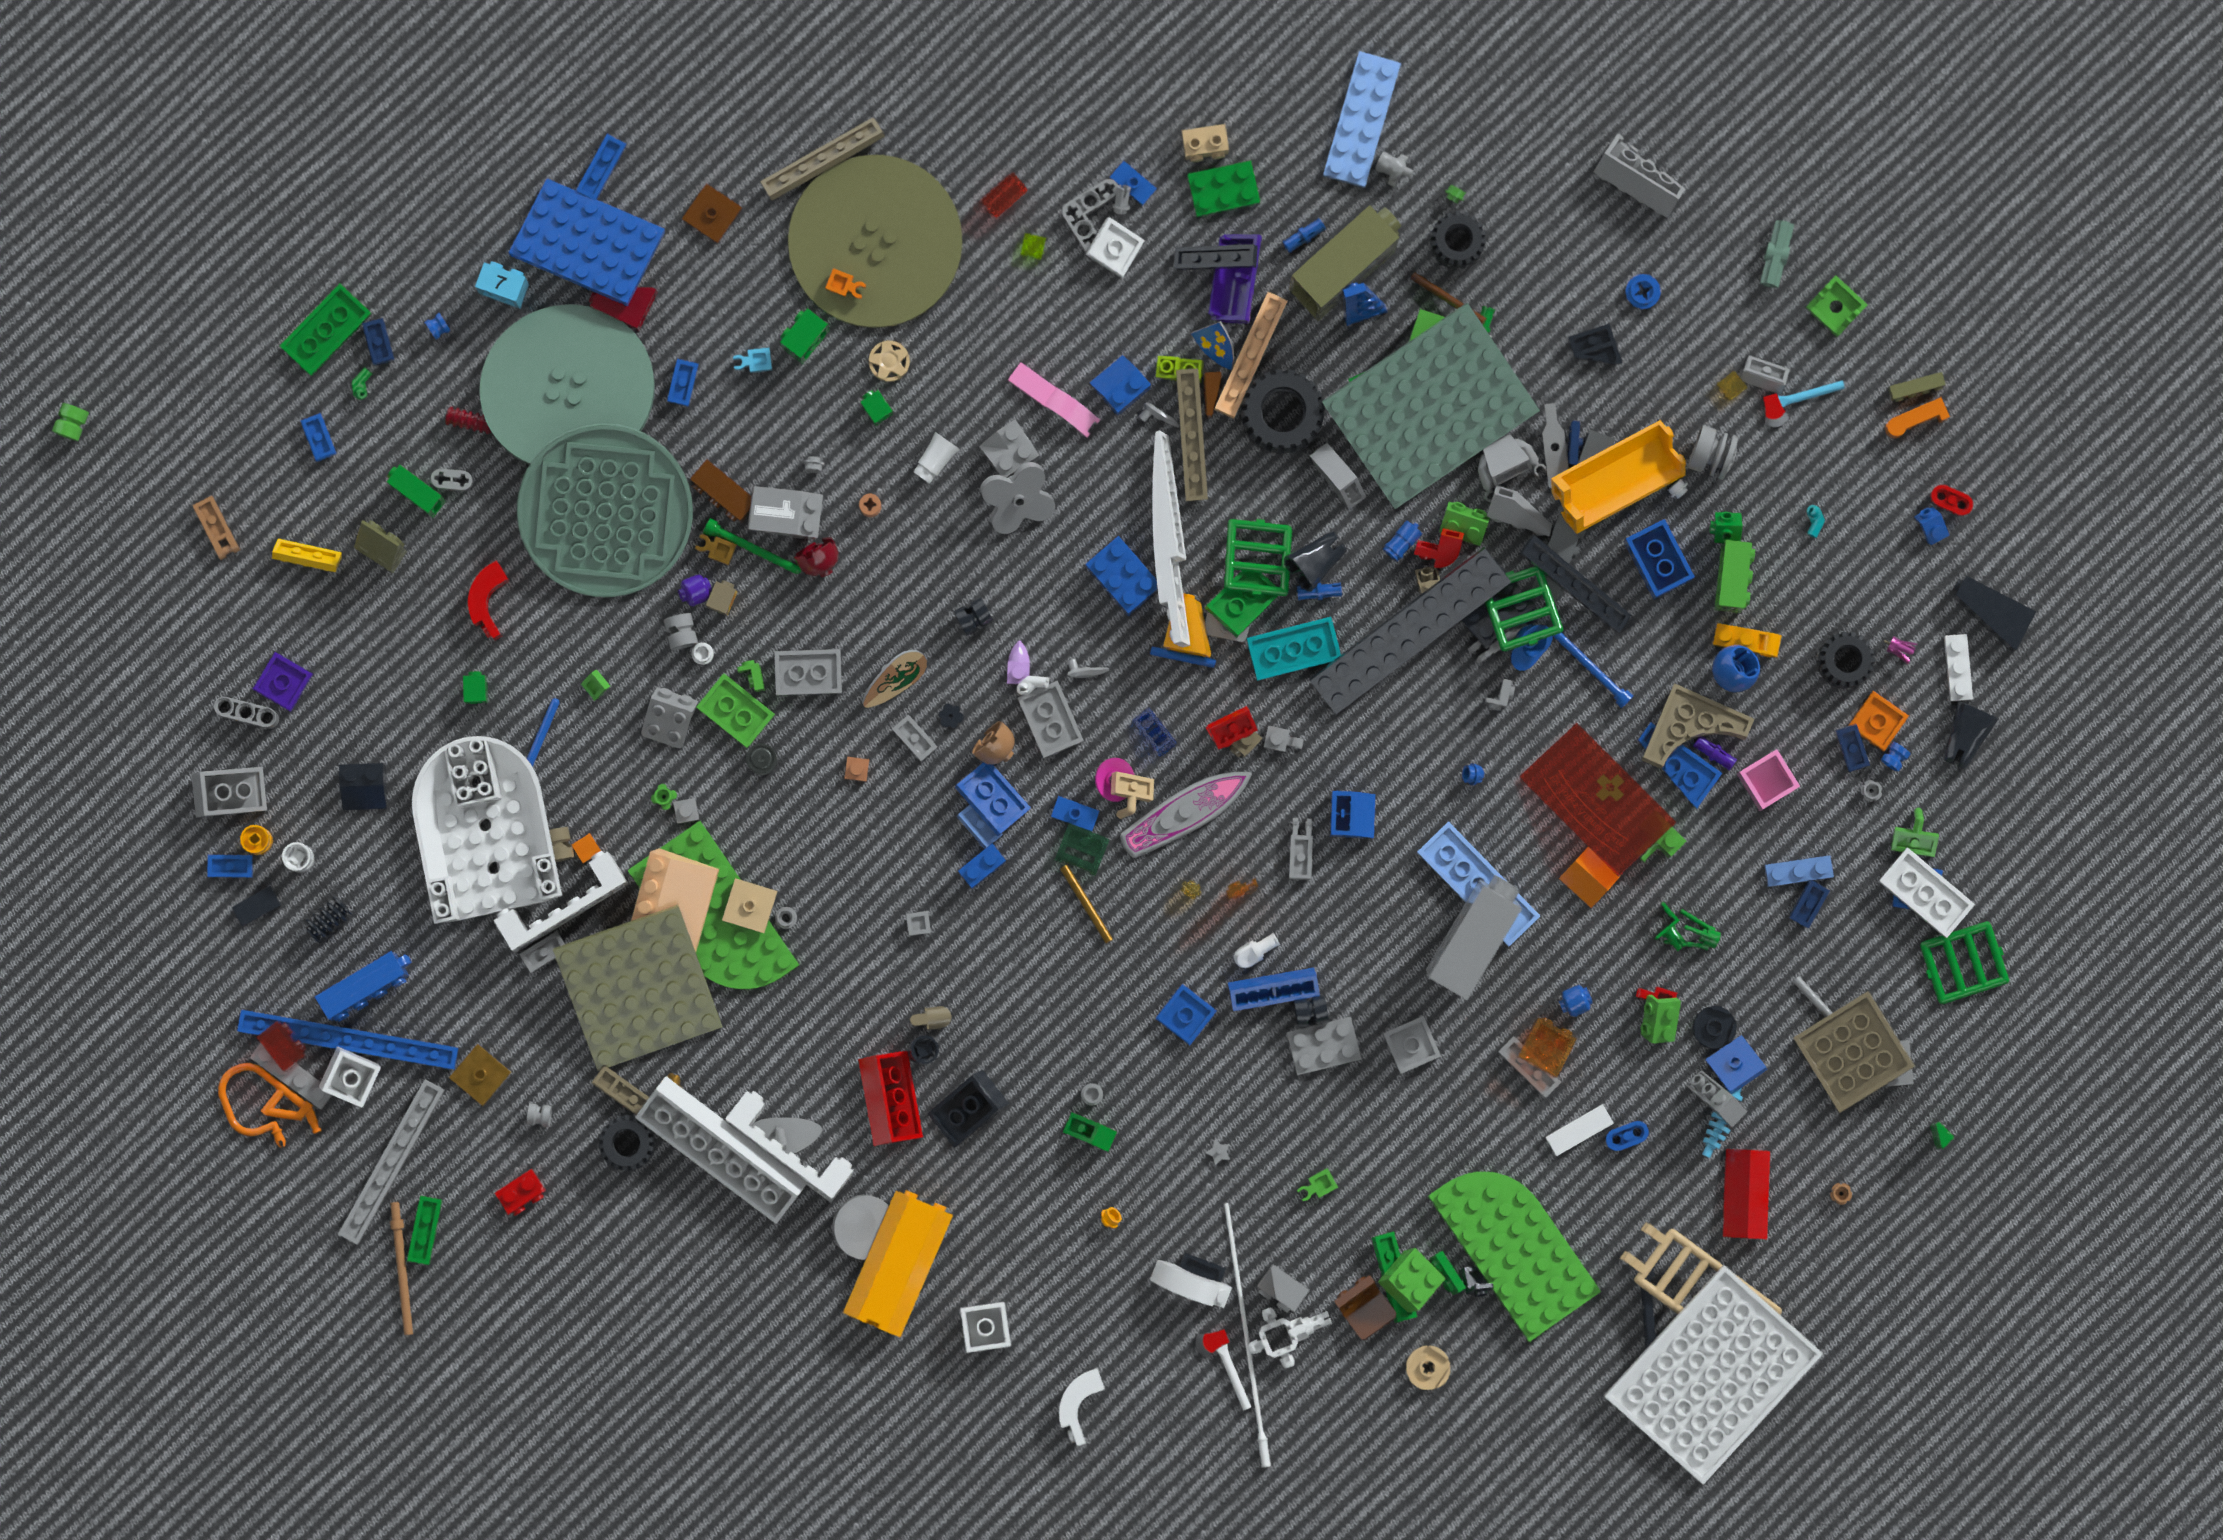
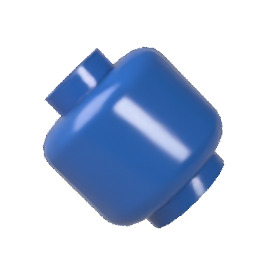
[1559,985,1593,1017]

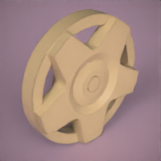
[869,341,910,382]

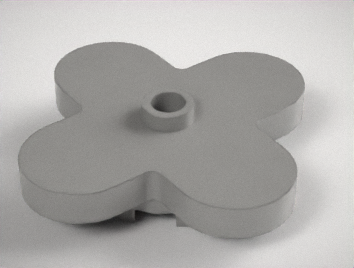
[980,462,1055,534]

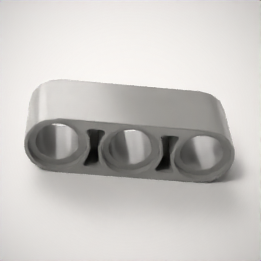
[214,697,279,729]

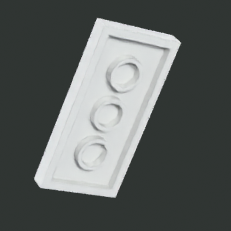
[1878,847,1975,938]

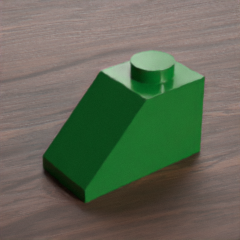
[1063,1112,1117,1152]

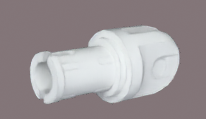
[1234,933,1280,968]

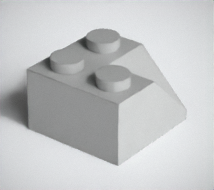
[979,419,1040,478]
[1257,1264,1309,1313]

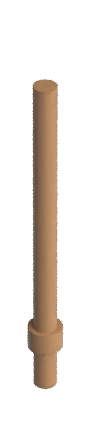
[390,1202,413,1335]

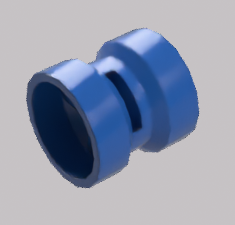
[1881,742,1911,772]

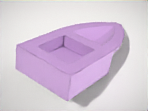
[1007,641,1030,685]

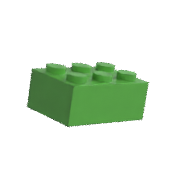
[1714,540,1755,613]

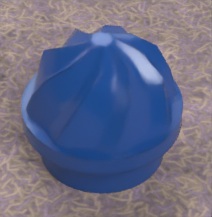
[1462,763,1485,785]

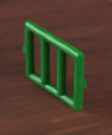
[1224,519,1292,597]
[1485,566,1563,652]
[1920,921,2009,1004]

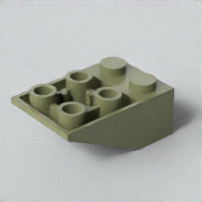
[354,520,407,573]

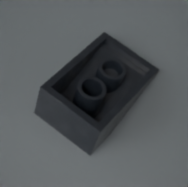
[927,1069,1010,1148]

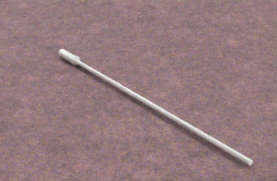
[1224,1203,1271,1467]

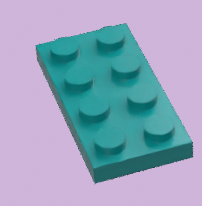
[1246,617,1341,681]

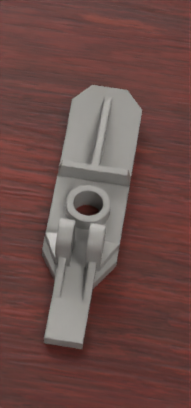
[1542,403,1569,488]

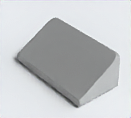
[1740,356,1790,394]

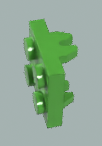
[1806,275,1868,337]

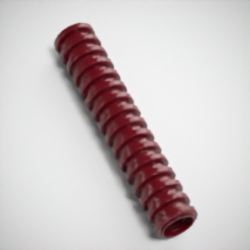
[445,406,494,436]

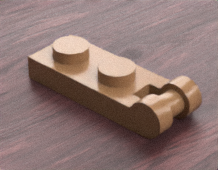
[192,496,240,560]

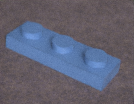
[1764,856,1834,887]

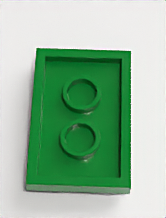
[1187,160,1260,217]
[1205,562,1278,638]

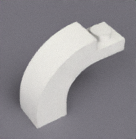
[1150,1260,1232,1308]
[1059,1368,1104,1446]

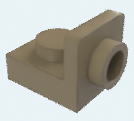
[1229,732,1263,758]

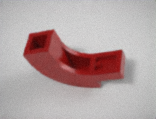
[468,560,510,641]

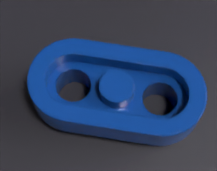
[1605,1121,1649,1151]

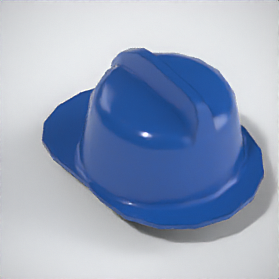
[1511,625,1553,671]

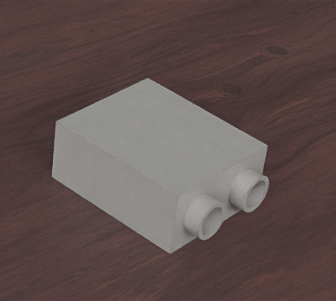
[1426,875,1522,1000]

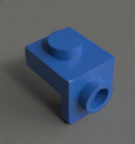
[1914,507,1950,545]

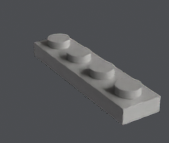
[250,1040,332,1110]

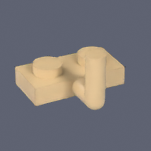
[1111,771,1154,819]

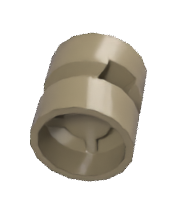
[549,827,574,862]

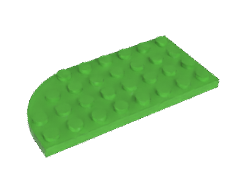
[628,821,800,989]
[1428,1172,1601,1342]

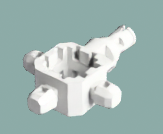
[1248,1307,1332,1368]

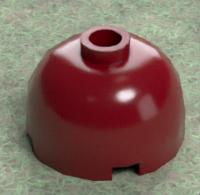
[794,537,839,578]

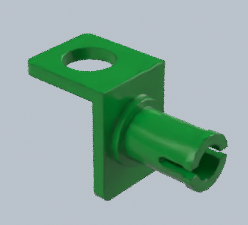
[1654,902,1688,952]

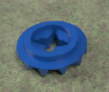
[1625,274,1661,309]

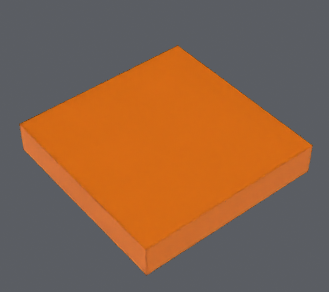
[1848,691,1909,752]

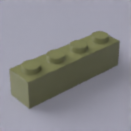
[1888,372,1946,402]

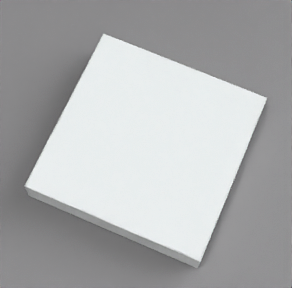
[1085,217,1145,278]

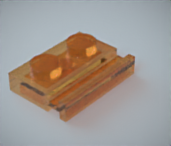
[1225,878,1258,902]

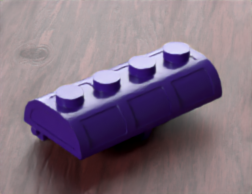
[1208,234,1262,324]

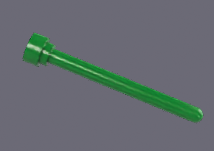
[703,518,801,574]

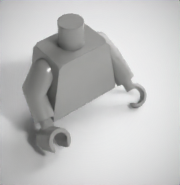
[1478,435,1546,503]

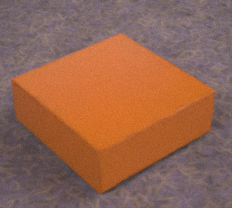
[572,833,601,864]

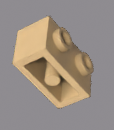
[1182,124,1229,162]

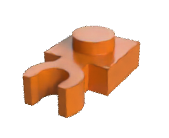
[825,268,867,299]

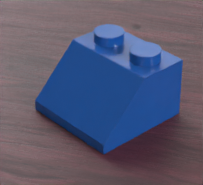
[1089,355,1151,416]

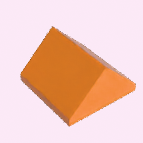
[1559,846,1621,908]

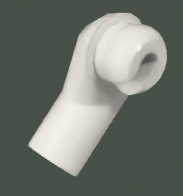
[1017,676,1049,695]

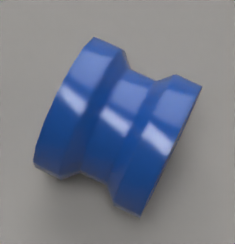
[425,313,451,340]

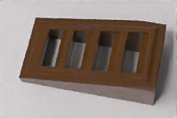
[1203,372,1222,419]

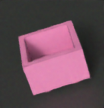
[1737,749,1800,811]

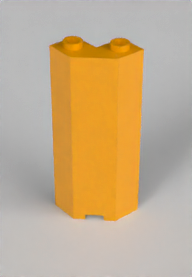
[1551,420,1686,534]
[843,1190,953,1337]

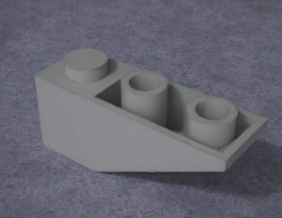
[1487,485,1552,536]
[1686,1070,1748,1127]

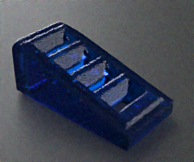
[1132,707,1177,757]

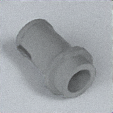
[1112,185,1131,214]

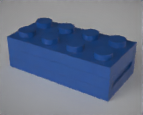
[315,951,412,1022]

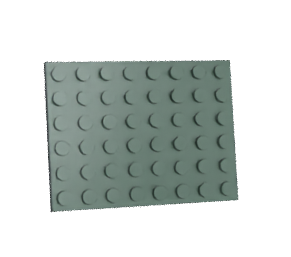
[1322,303,1540,509]

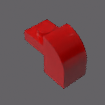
[1414,528,1464,568]

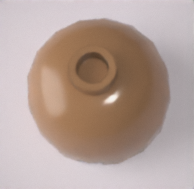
[972,721,1015,765]

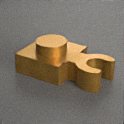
[695,535,737,566]

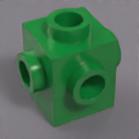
[1709,512,1743,544]

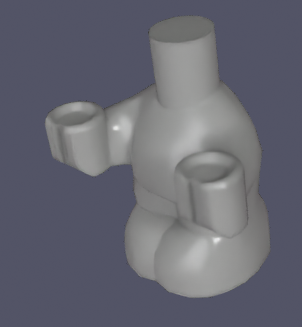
[1375,151,1414,187]

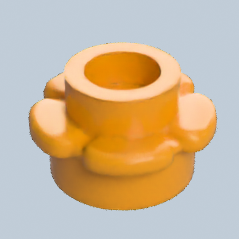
[1101,1207,1121,1229]

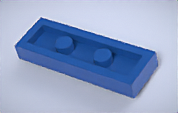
[576,134,627,200]

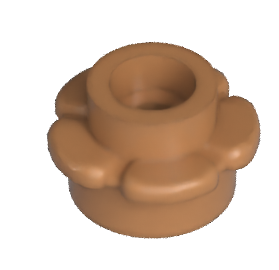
[1830,1183,1852,1205]

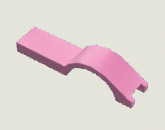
[1008,362,1100,438]

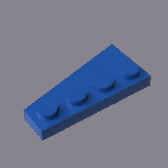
[1638,723,1722,809]

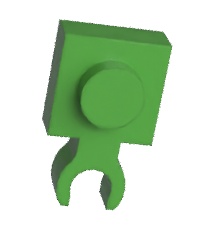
[1297,1168,1338,1201]

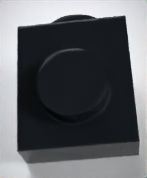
[1461,1266,1494,1297]

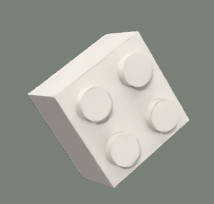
[319,1046,381,1108]
[960,1302,1011,1352]

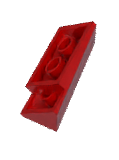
[1723,1149,1770,1239]

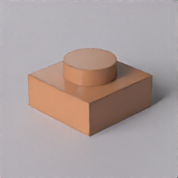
[845,757,869,782]

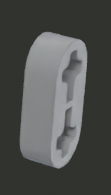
[431,469,473,492]

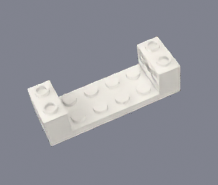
[494,851,629,953]
[725,1091,853,1203]

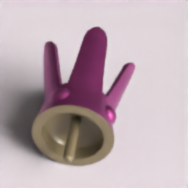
[1884,636,1918,664]

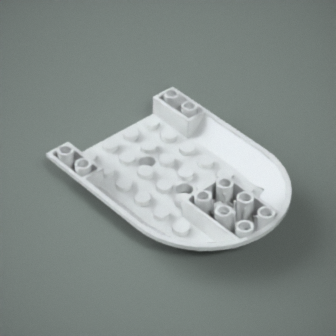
[412,736,562,924]

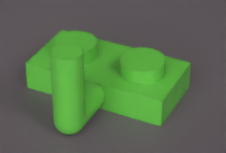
[1891,808,1939,857]

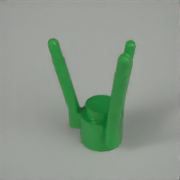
[1664,909,1721,951]

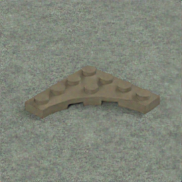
[1642,683,1754,769]

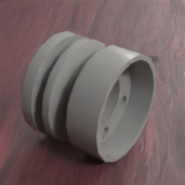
[1688,425,1738,480]

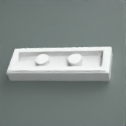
[1545,1104,1613,1156]

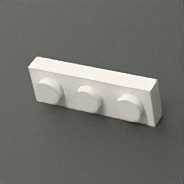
[1944,634,1973,702]

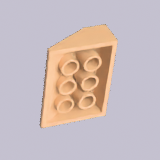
[631,848,719,952]

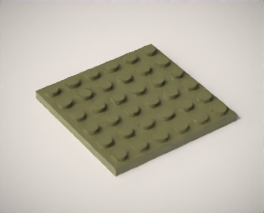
[553,905,722,1071]

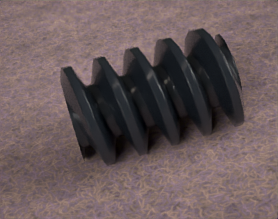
[305,896,354,944]

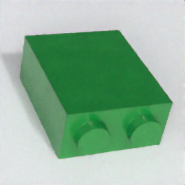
[386,465,446,518]

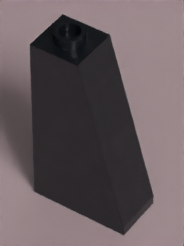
[1953,576,2036,652]

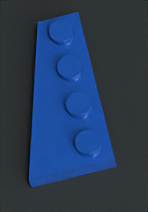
[1343,283,1388,326]

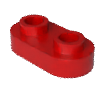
[1930,485,1973,516]

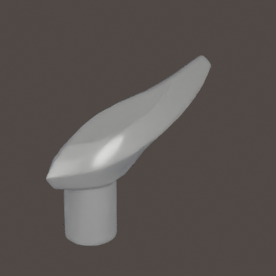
[1139,403,1180,428]
[1067,659,1109,678]

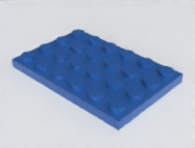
[509,179,665,306]

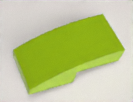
[1156,356,1204,383]

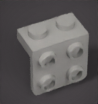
[641,687,698,748]

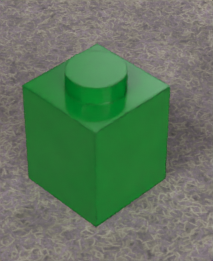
[860,390,894,426]
[463,671,488,704]

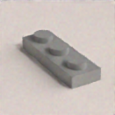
[1498,1036,1561,1098]

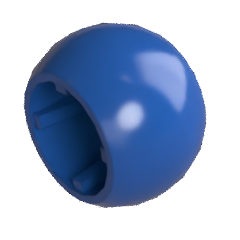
[1712,645,1760,693]

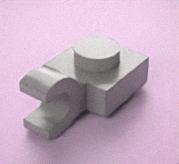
[1264,726,1304,752]

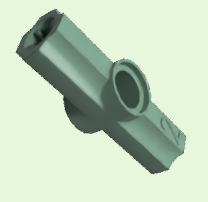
[1760,220,1794,288]

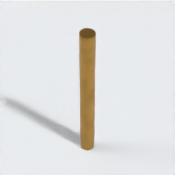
[1060,865,1113,943]

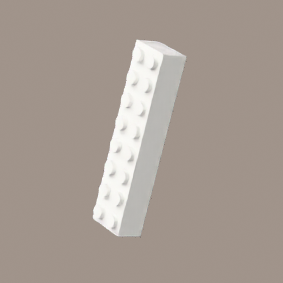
[635,1077,807,1224]

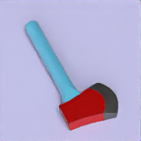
[1763,381,1845,427]

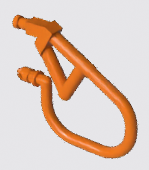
[218,1063,321,1148]

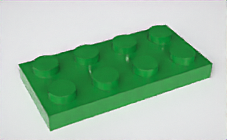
[280,283,372,377]

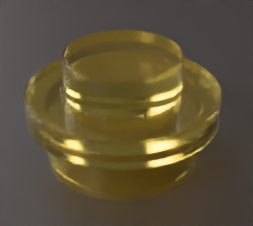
[1181,880,1202,900]

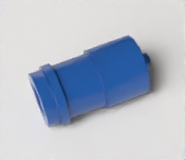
[1383,520,1422,562]

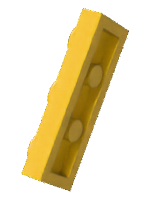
[272,539,342,572]

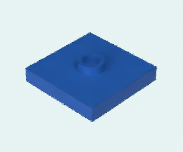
[1155,984,1217,1046]
[1705,1035,1767,1095]

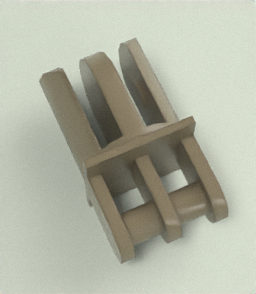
[910,1006,952,1030]

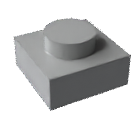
[674,798,699,824]
[906,911,931,936]

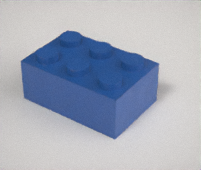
[1623,519,1695,600]
[1085,536,1158,616]

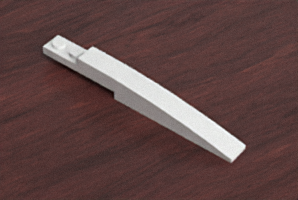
[1152,431,1191,648]

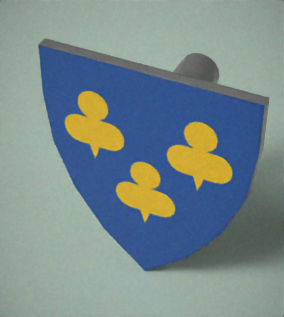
[1191,321,1234,370]

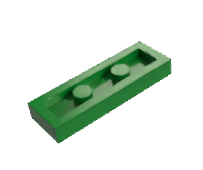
[407,1196,443,1265]

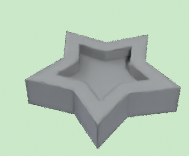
[1205,1139,1230,1165]

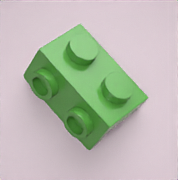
[1439,502,1489,546]
[1641,995,1681,1044]

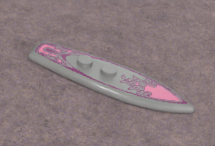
[1120,772,1252,858]

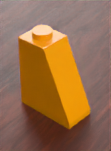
[1164,593,1211,658]

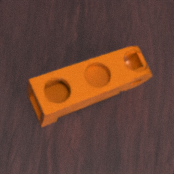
[1885,397,1950,438]

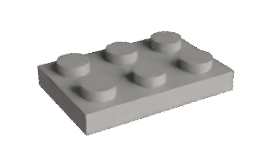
[775,649,842,696]
[1017,681,1084,759]
[1287,1017,1361,1075]

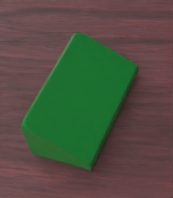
[1930,1122,1954,1150]

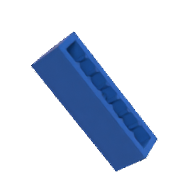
[1228,967,1320,1011]

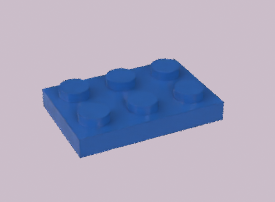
[955,762,1031,836]

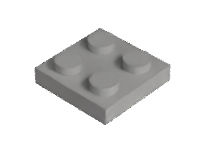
[1383,1016,1441,1074]

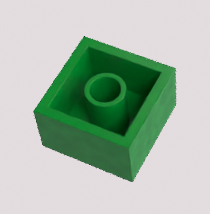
[780,308,830,365]

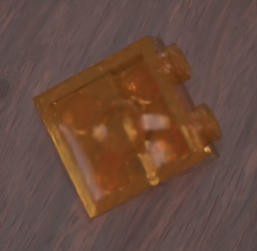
[1517,1017,1577,1078]

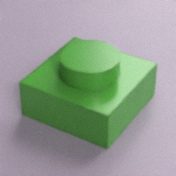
[581,669,610,701]

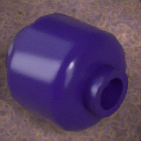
[678,575,712,606]

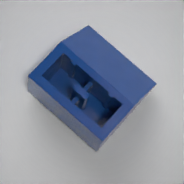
[1330,791,1375,838]

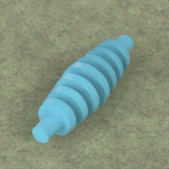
[1702,1088,1743,1158]

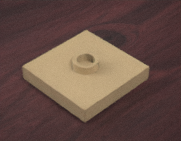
[722,878,777,934]

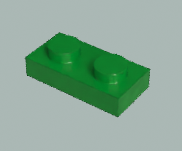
[1429,1251,1466,1295]

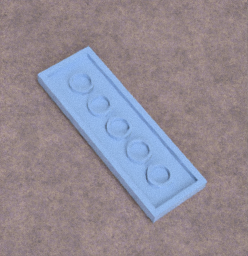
[1323,51,1401,188]
[1417,821,1540,947]

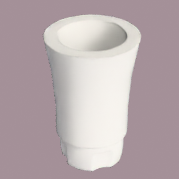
[914,432,960,483]

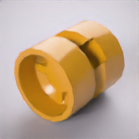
[240,825,273,855]

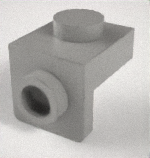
[1484,679,1515,711]

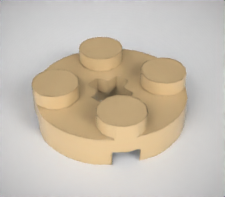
[1406,1346,1450,1390]

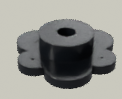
[939,703,964,728]

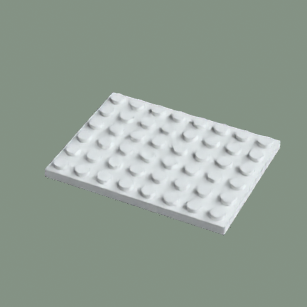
[1604,1265,1823,1484]

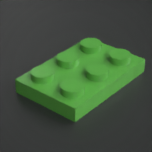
[696,673,775,749]

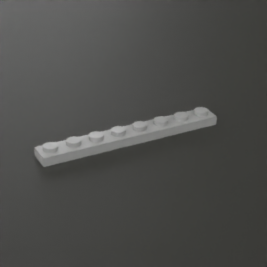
[338,1079,445,1245]

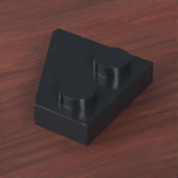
[1568,324,1623,365]

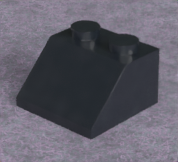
[339,763,387,810]

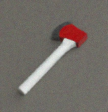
[1196,1329,1251,1411]

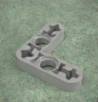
[1062,179,1118,258]

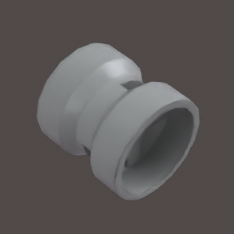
[527,1103,552,1127]

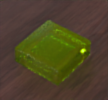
[1020,233,1046,260]

